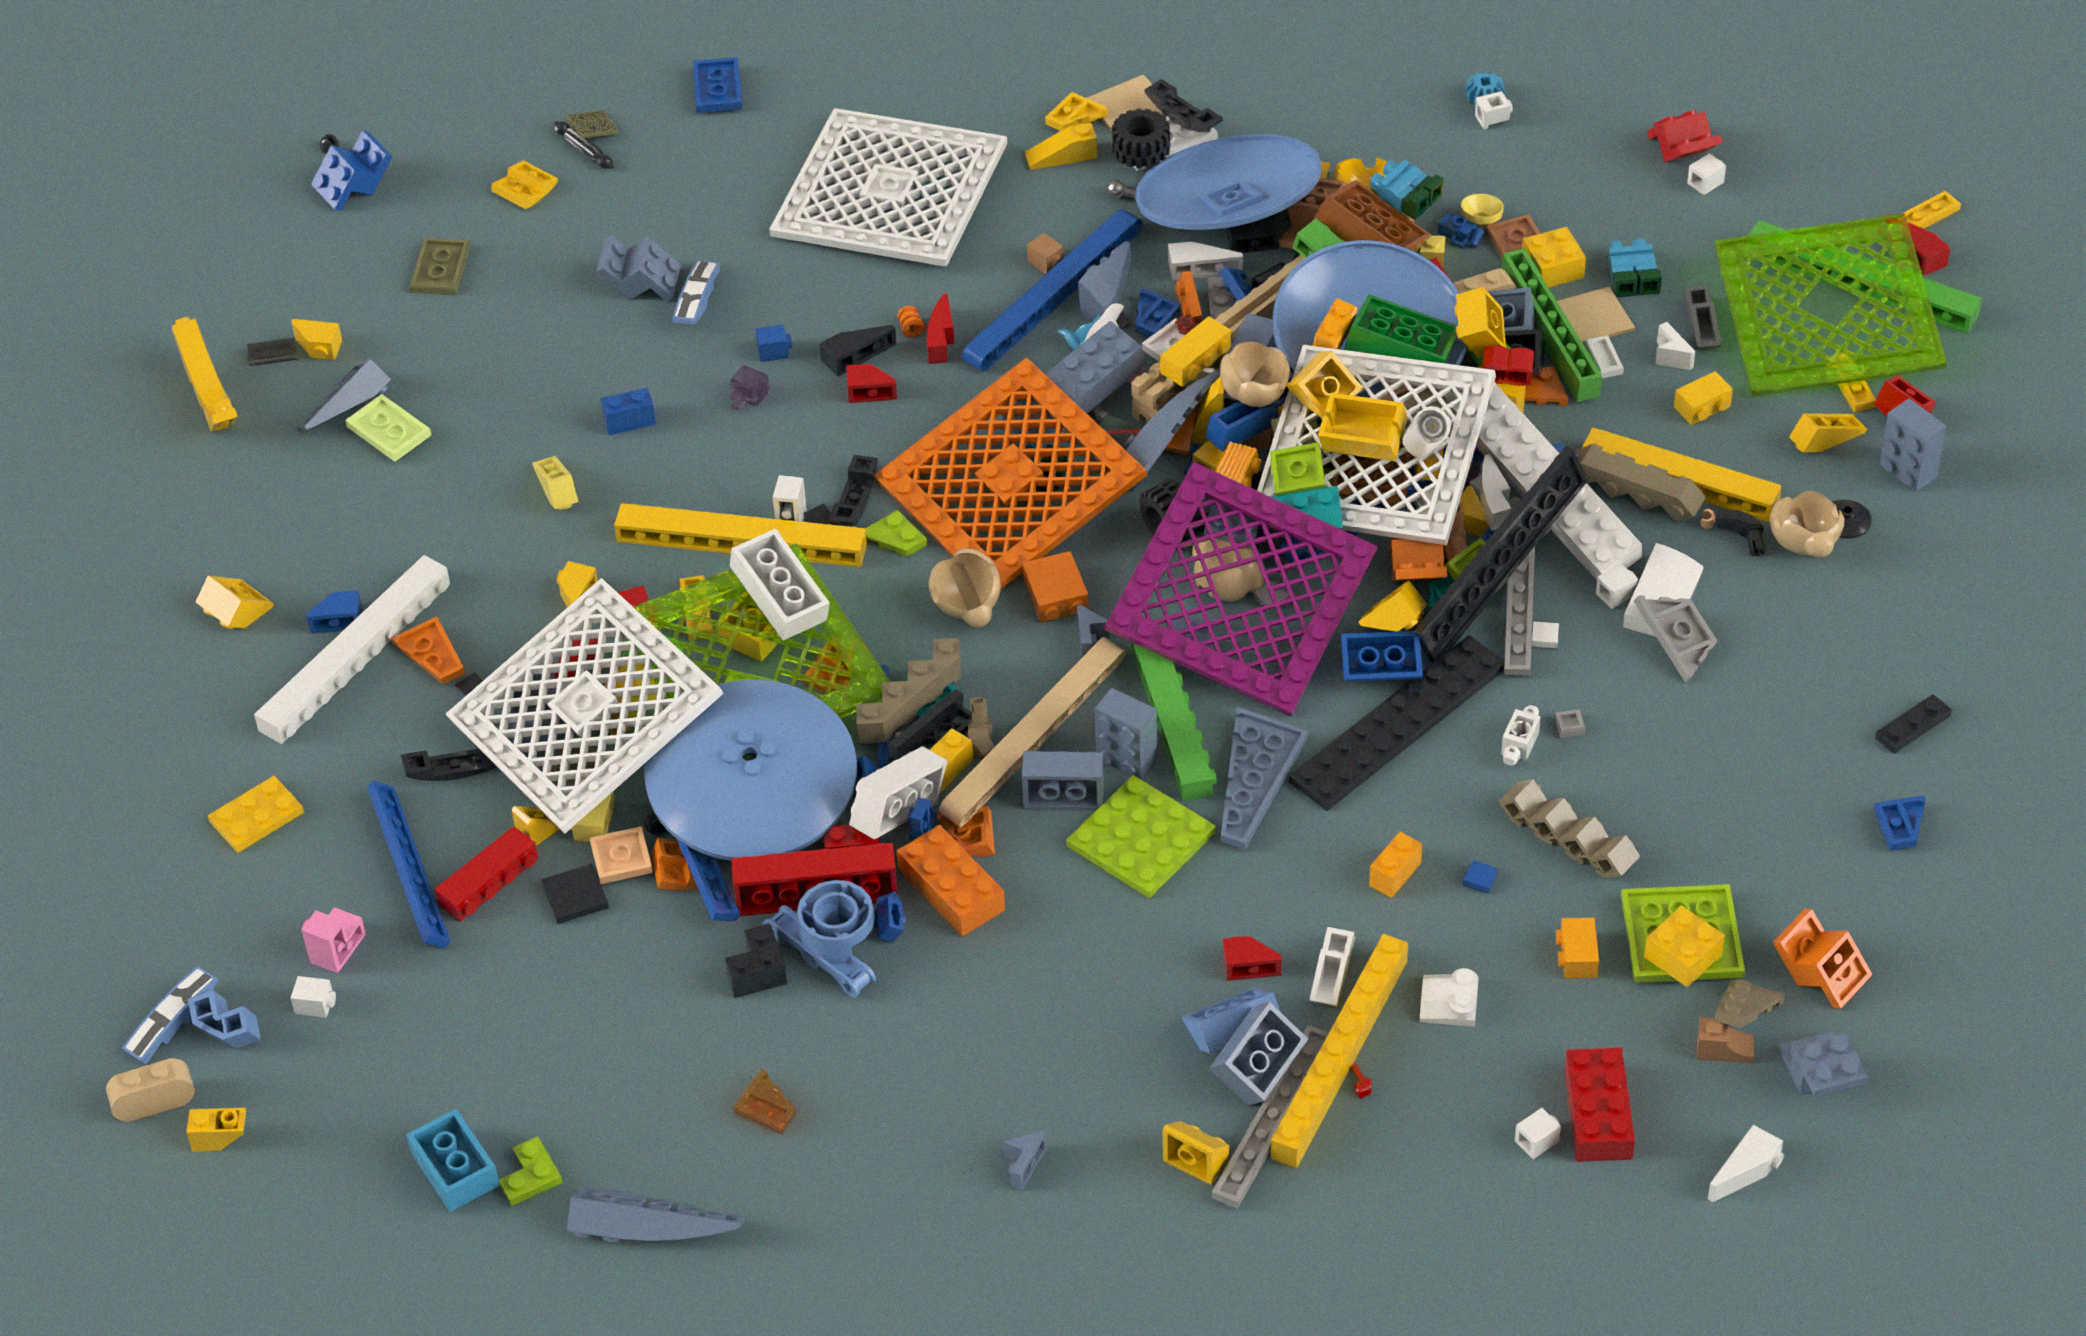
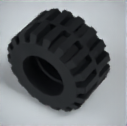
[1112,108,1170,168]
[1139,478,1201,543]

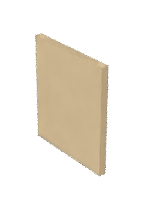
[1087,74,1165,131]
[1557,287,1635,345]

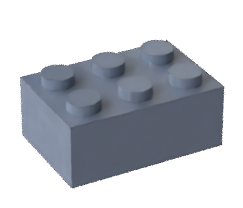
[1879,399,1947,492]
[1095,688,1157,779]
[1022,751,1104,811]
[1209,1002,1308,1106]

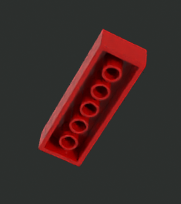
[731,843,898,917]

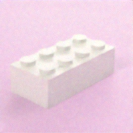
[730,528,830,640]
[849,746,947,839]

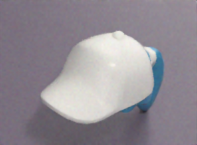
[1058,303,1124,351]

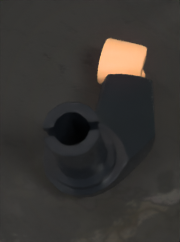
[1700,509,1766,557]

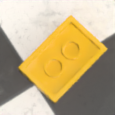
[208,776,304,853]

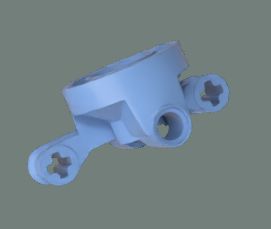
[762,880,876,998]

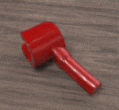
[1351,1064,1372,1099]

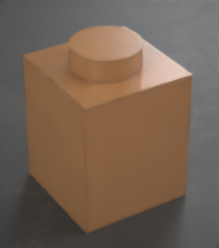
[1027,233,1064,274]

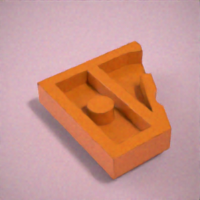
[1174,271,1202,325]

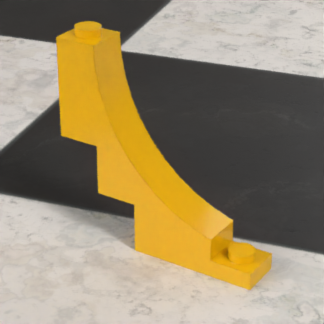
[171,317,238,432]

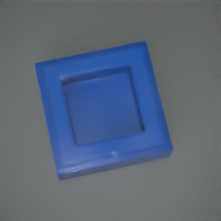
[1463,860,1498,893]

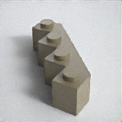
[1575,444,1706,523]
[856,638,961,744]
[1498,779,1640,878]

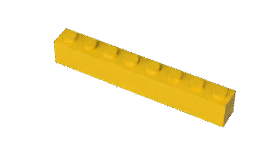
[1582,427,1782,523]

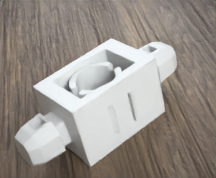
[1501,705,1540,766]

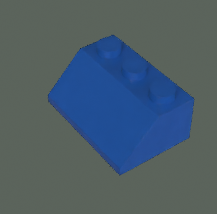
[1340,631,1423,682]

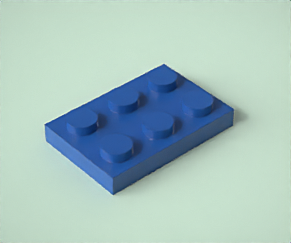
[693,57,742,113]

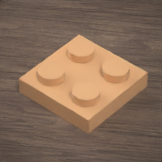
[590,826,653,884]

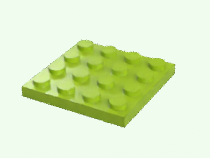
[1066,775,1216,899]
[1621,884,1745,983]

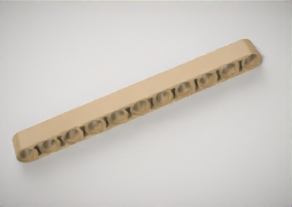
[938,637,1126,827]

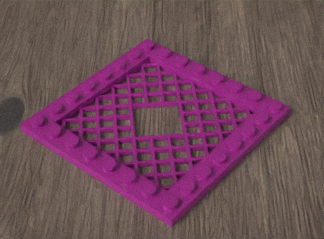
[1104,462,1378,717]

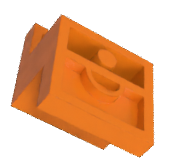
[1387,537,1447,582]
[1772,909,1873,1009]

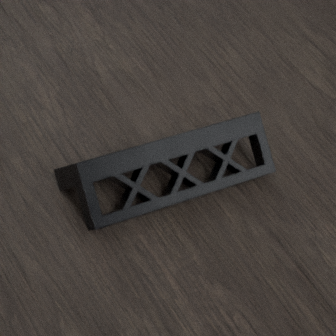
[888,689,972,763]

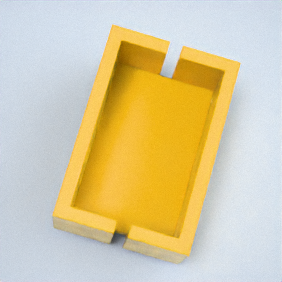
[1318,393,1408,461]

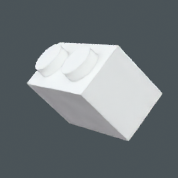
[773,475,807,522]

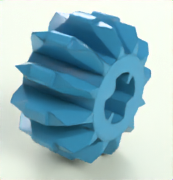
[1465,71,1505,107]

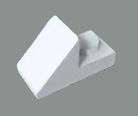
[1655,322,1695,370]

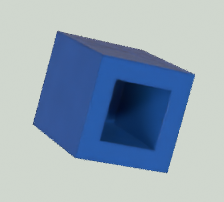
[755,324,792,362]

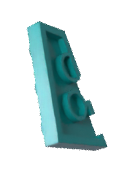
[1271,486,1344,531]

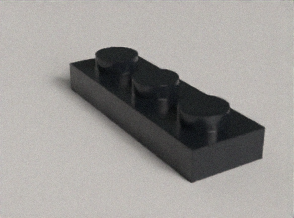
[1875,694,1952,754]

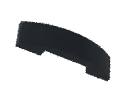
[1144,79,1223,132]
[829,455,878,526]
[401,748,497,781]

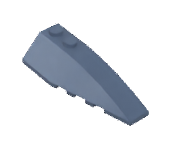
[1124,370,1219,492]
[567,1185,744,1242]

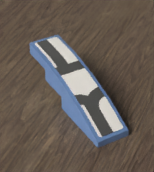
[672,260,720,325]
[122,966,219,1064]

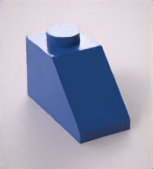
[307,590,362,634]

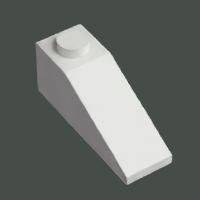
[1168,242,1243,281]
[1708,1125,1784,1202]

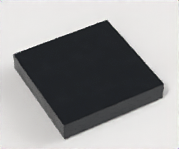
[541,863,609,924]

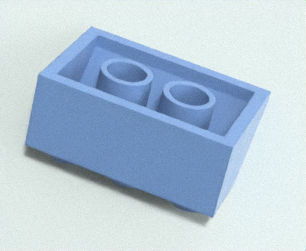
[1182,987,1280,1055]

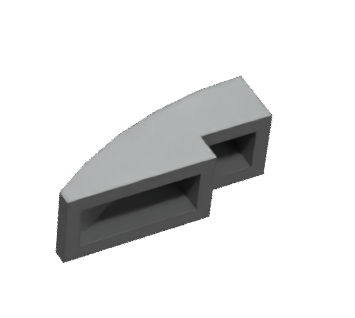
[1682,285,1721,349]

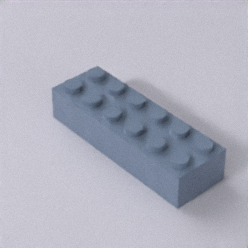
[1002,320,1147,445]

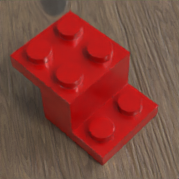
[1647,110,1723,162]

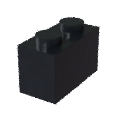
[1227,215,1278,254]

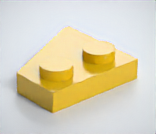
[1045,92,1108,131]

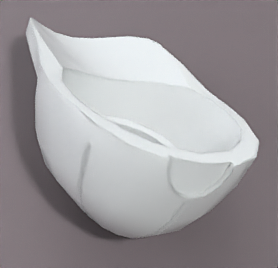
[1403,406,1451,458]

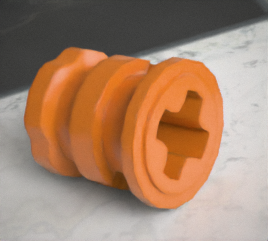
[897,306,925,338]

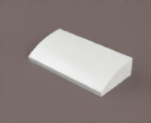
[1623,543,1703,637]

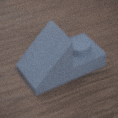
[1077,605,1110,657]
[1003,1131,1047,1191]

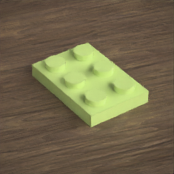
[345,394,431,462]

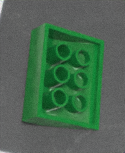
[1344,294,1457,364]

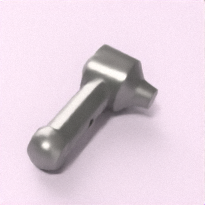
[1107,179,1136,199]

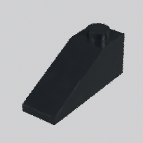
[820,325,897,376]

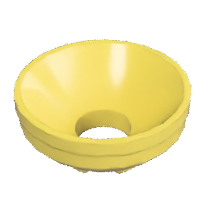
[1461,194,1504,228]

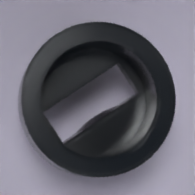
[320,134,339,154]
[644,813,666,835]

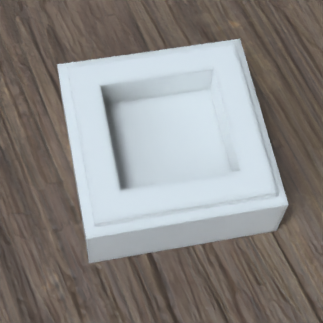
[1532,621,1559,649]

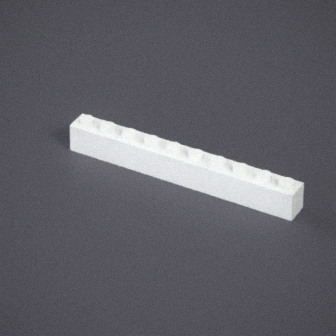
[254,555,450,744]

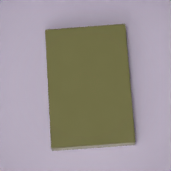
[409,238,471,295]

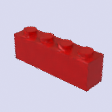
[435,826,538,922]

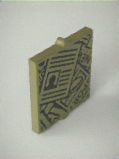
[566,110,619,138]

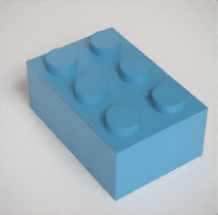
[406,1109,500,1212]

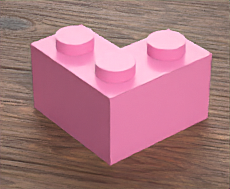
[301,907,366,973]

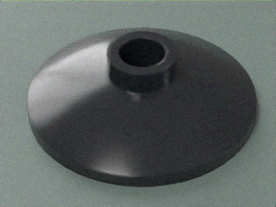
[1833,499,1871,538]

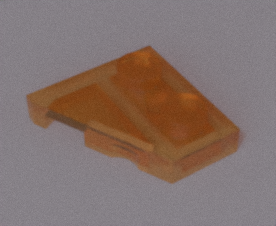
[733,1068,797,1135]

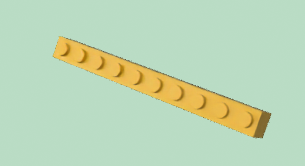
[614,503,867,567]
[1271,934,1408,1169]

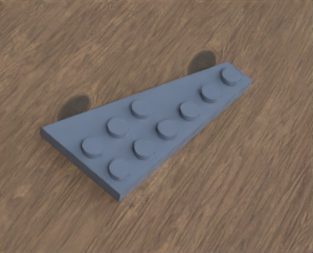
[1221,707,1308,850]

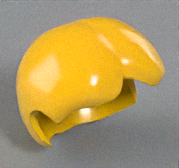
[1333,157,1388,196]

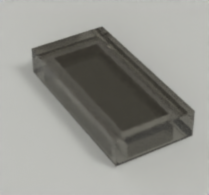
[247,337,298,366]

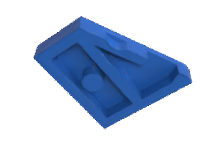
[1135,287,1181,337]
[907,798,939,841]

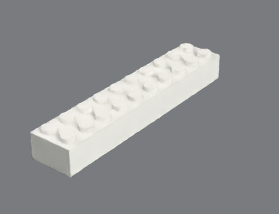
[1446,382,1642,580]

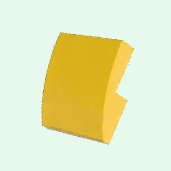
[491,160,558,209]

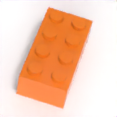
[897,825,1005,937]

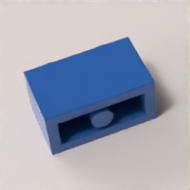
[600,387,656,435]

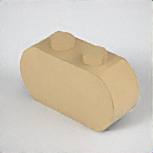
[1453,268,1518,294]
[106,1058,194,1122]

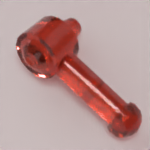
[1175,315,1207,335]

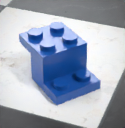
[311,130,393,210]

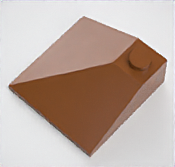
[1330,440,1411,508]

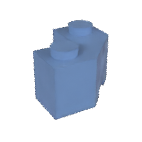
[188,990,261,1049]

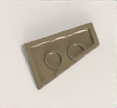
[1714,979,1786,1028]

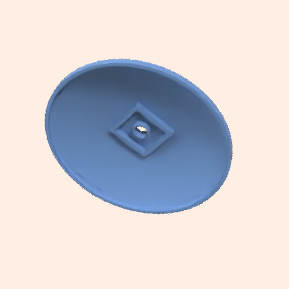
[1135,134,1322,230]
[1272,240,1467,398]
[644,680,857,861]

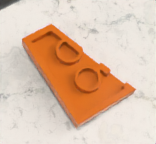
[1524,366,1568,406]
[391,616,466,685]

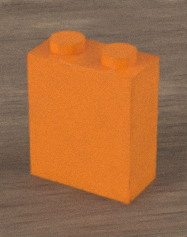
[1022,551,1089,623]

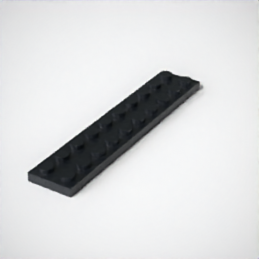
[1414,446,1588,663]
[1289,635,1505,811]

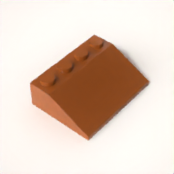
[1313,180,1431,252]

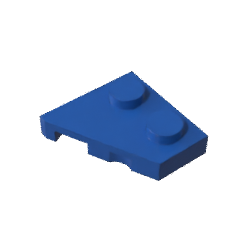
[1219,267,1253,303]
[1874,795,1926,851]

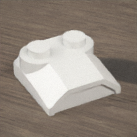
[1419,968,1479,1027]

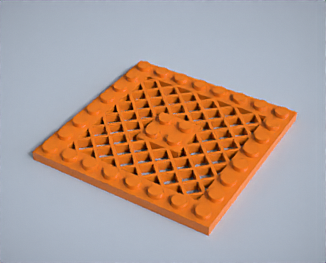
[874,357,1148,590]

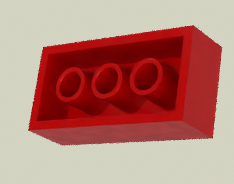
[1564,1047,1635,1162]

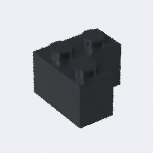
[725,923,787,998]

